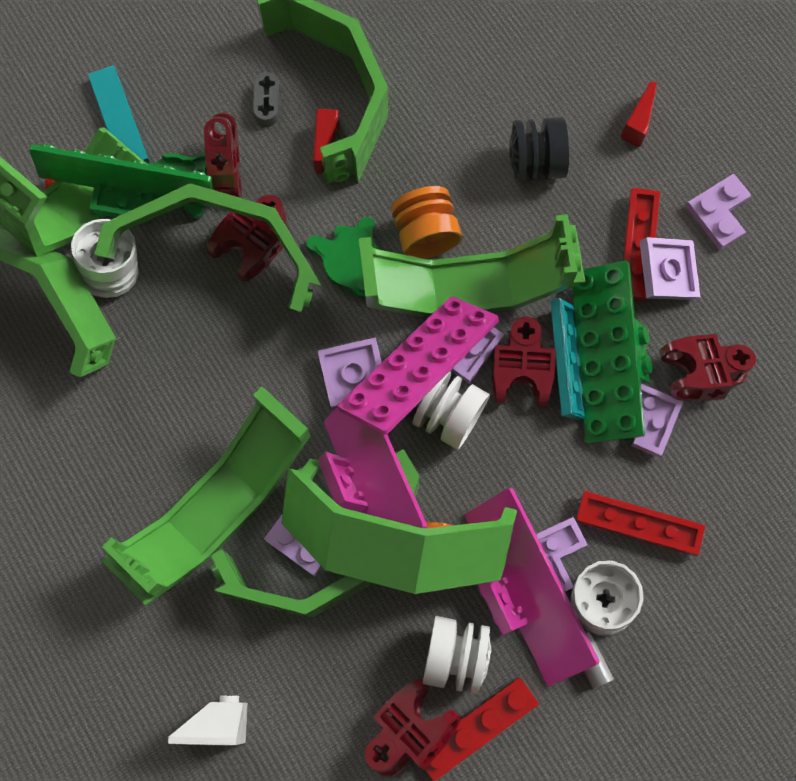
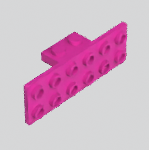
[338,297,499,435]
[318,383,427,528]
[465,488,600,686]

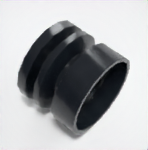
[509,117,569,182]

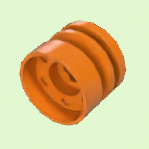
[391,186,463,259]

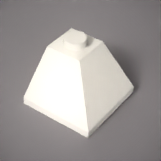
[168,696,248,745]

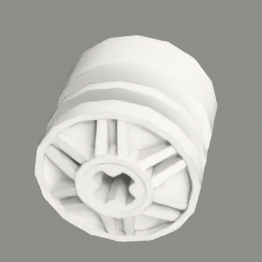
[71,219,139,298]
[412,372,490,450]
[570,561,644,635]
[423,616,491,695]

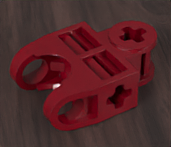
[204,112,242,198]
[207,195,287,282]
[492,316,555,408]
[659,334,756,402]
[365,679,460,777]

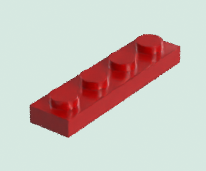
[622,188,660,302]
[575,491,706,557]
[422,677,539,781]

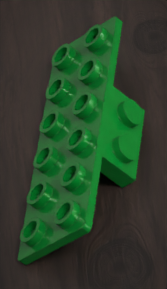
[29,144,212,224]
[573,260,652,444]

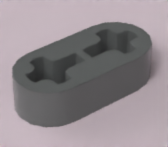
[253,72,281,126]

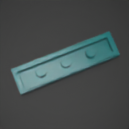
[88,65,150,164]
[550,298,585,421]

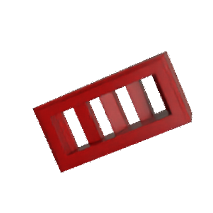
[621,81,657,147]
[313,109,340,174]

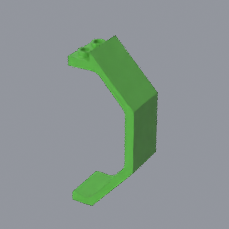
[256,0,388,183]
[0,127,148,257]
[95,183,321,312]
[359,214,585,318]
[0,228,116,377]
[101,386,311,606]
[210,449,419,619]
[281,458,517,594]

